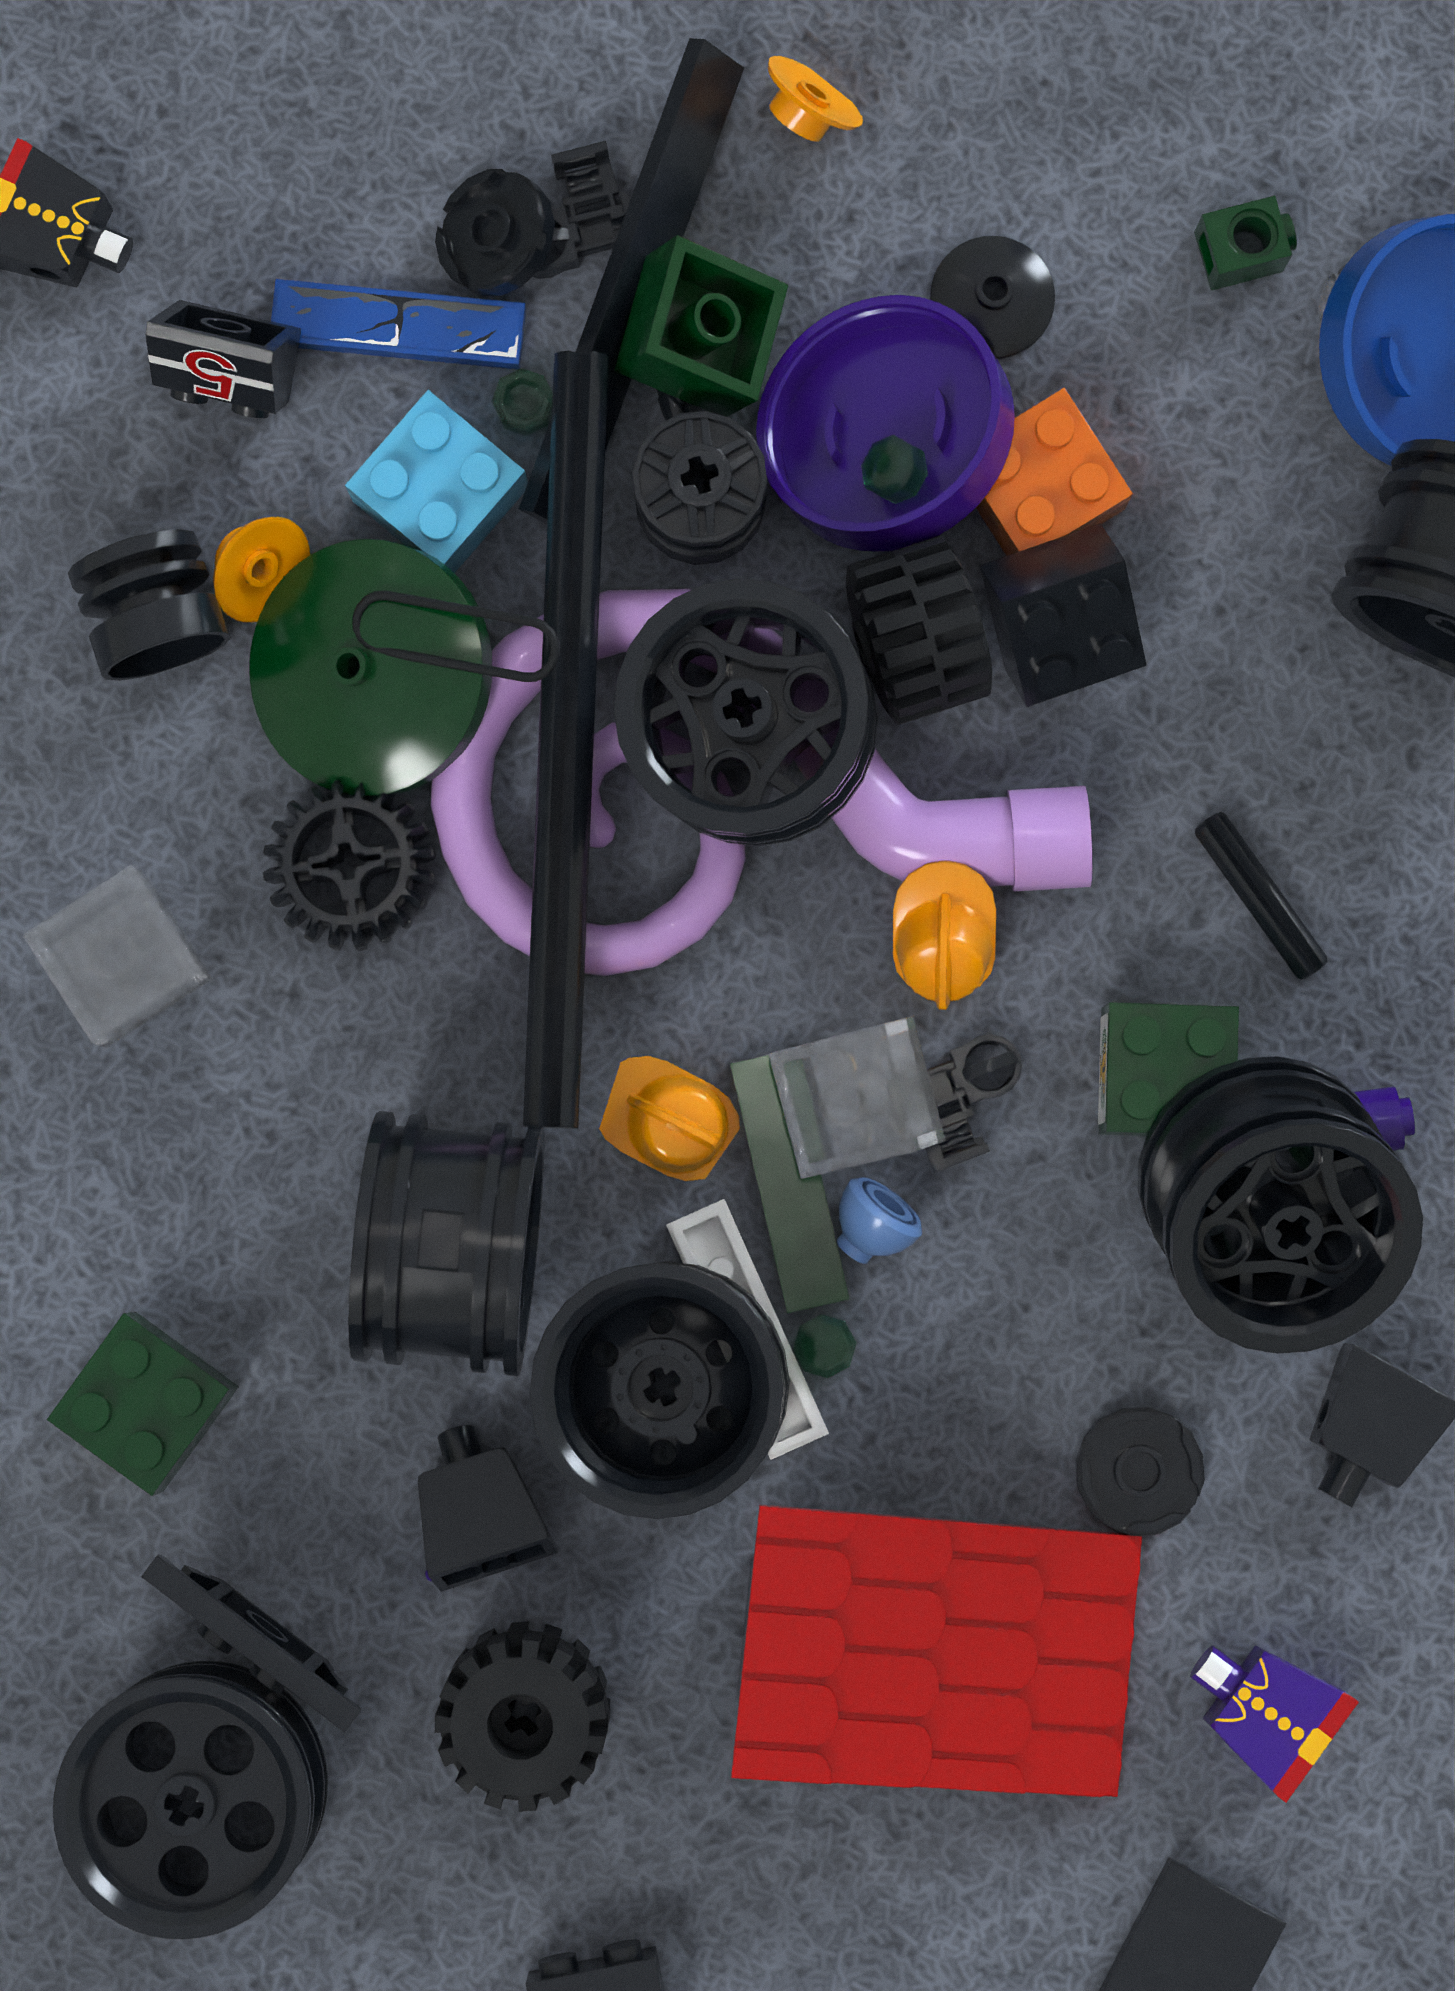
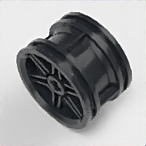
[529,1261,790,1519]

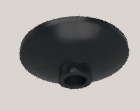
[930,236,1055,359]

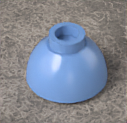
[837,1177,922,1264]

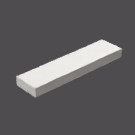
[666,1199,829,1460]

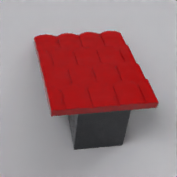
[731,1504,1142,1797]

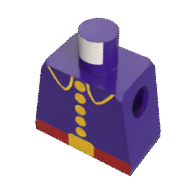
[1190,1646,1359,1803]

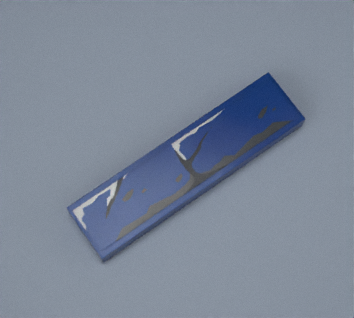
[271,279,526,370]

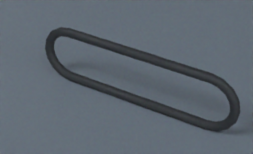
[352,591,560,682]

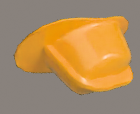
[893,861,996,1010]
[599,1056,740,1181]

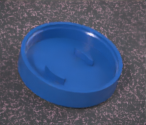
[1319,214,1455,466]

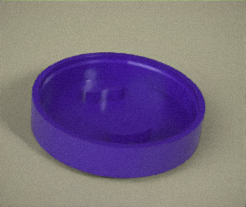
[756,295,1015,552]

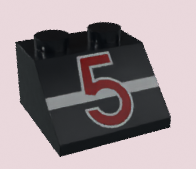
[145,300,302,418]

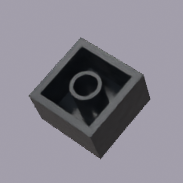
[980,524,1147,707]

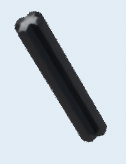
[1195,812,1328,980]

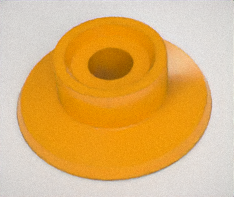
[768,56,863,142]
[213,517,310,622]

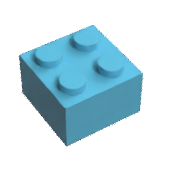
[345,390,528,573]

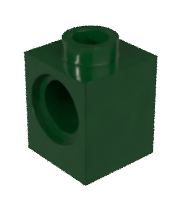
[1194,195,1297,291]

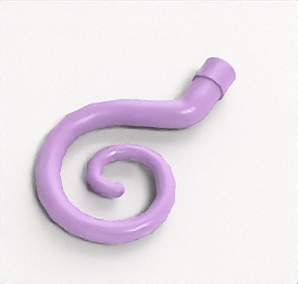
[431,589,1092,976]

